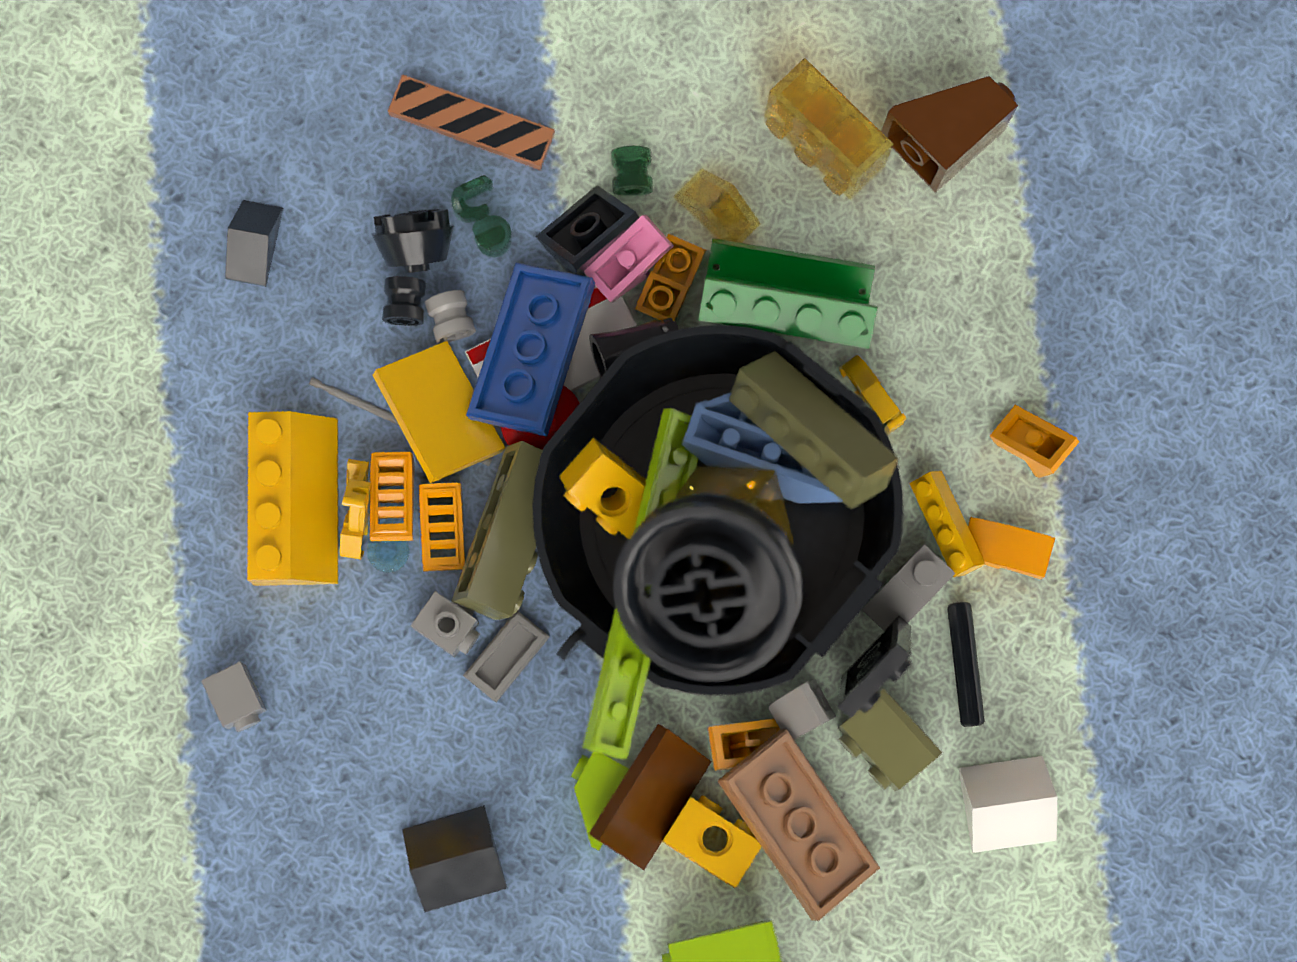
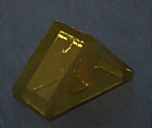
[673,169,761,243]

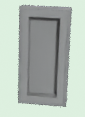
[463,611,550,703]

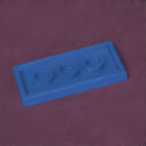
[466,263,596,437]

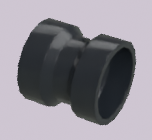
[382,276,426,326]

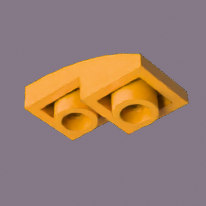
[635,234,707,321]

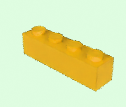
[909,471,986,577]

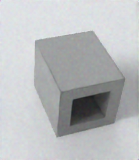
[201,662,267,732]

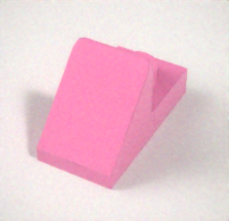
[583,215,674,302]

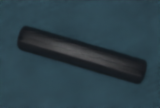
[947,602,985,727]

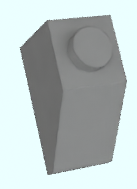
[862,544,955,631]

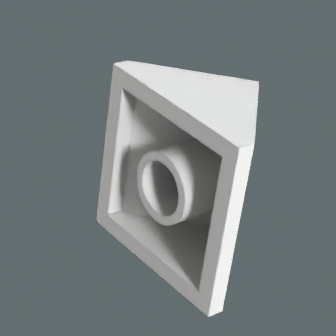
[959,756,1057,853]

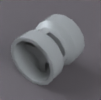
[425,290,476,343]

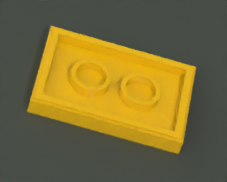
[372,341,505,484]

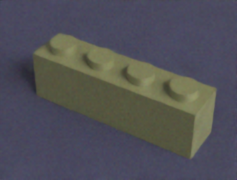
[729,351,899,509]
[451,441,543,620]

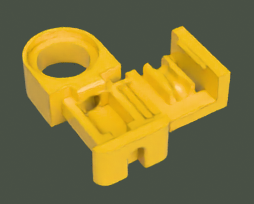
[839,355,906,435]
[340,459,371,560]

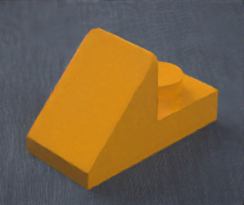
[990,405,1079,478]

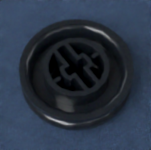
[614,493,803,681]

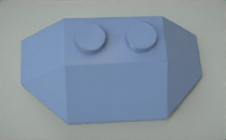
[682,393,843,503]

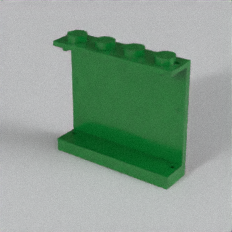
[699,238,878,349]

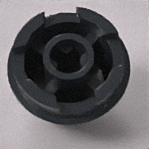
[371,209,454,273]

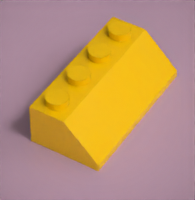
[247,411,338,586]

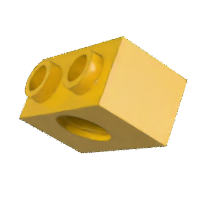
[560,438,647,539]
[662,795,762,888]

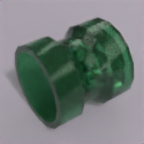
[611,146,653,196]

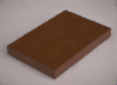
[588,723,712,870]

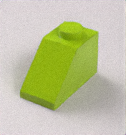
[571,751,629,851]

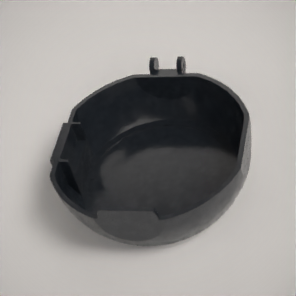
[532,325,903,695]

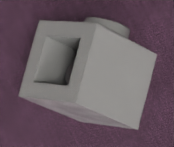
[411,591,480,658]

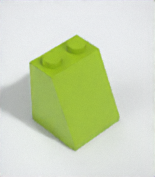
[661,920,782,962]

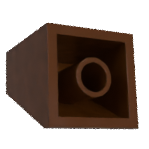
[880,76,1018,193]

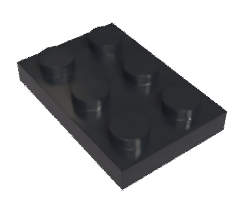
[837,615,912,719]

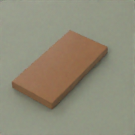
[717,729,880,921]

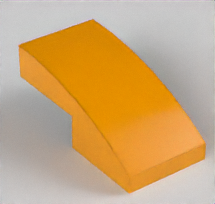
[968,517,1055,580]

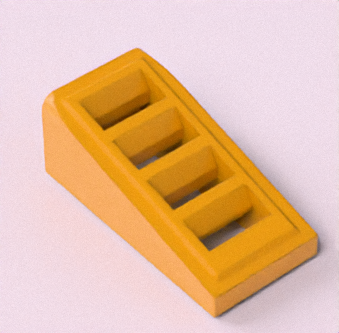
[370,452,415,541]
[419,483,465,572]

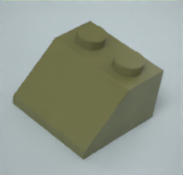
[838,688,942,791]

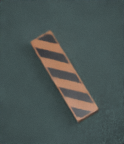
[388,75,555,170]

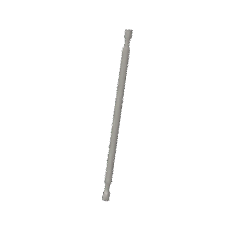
[309,377,492,466]

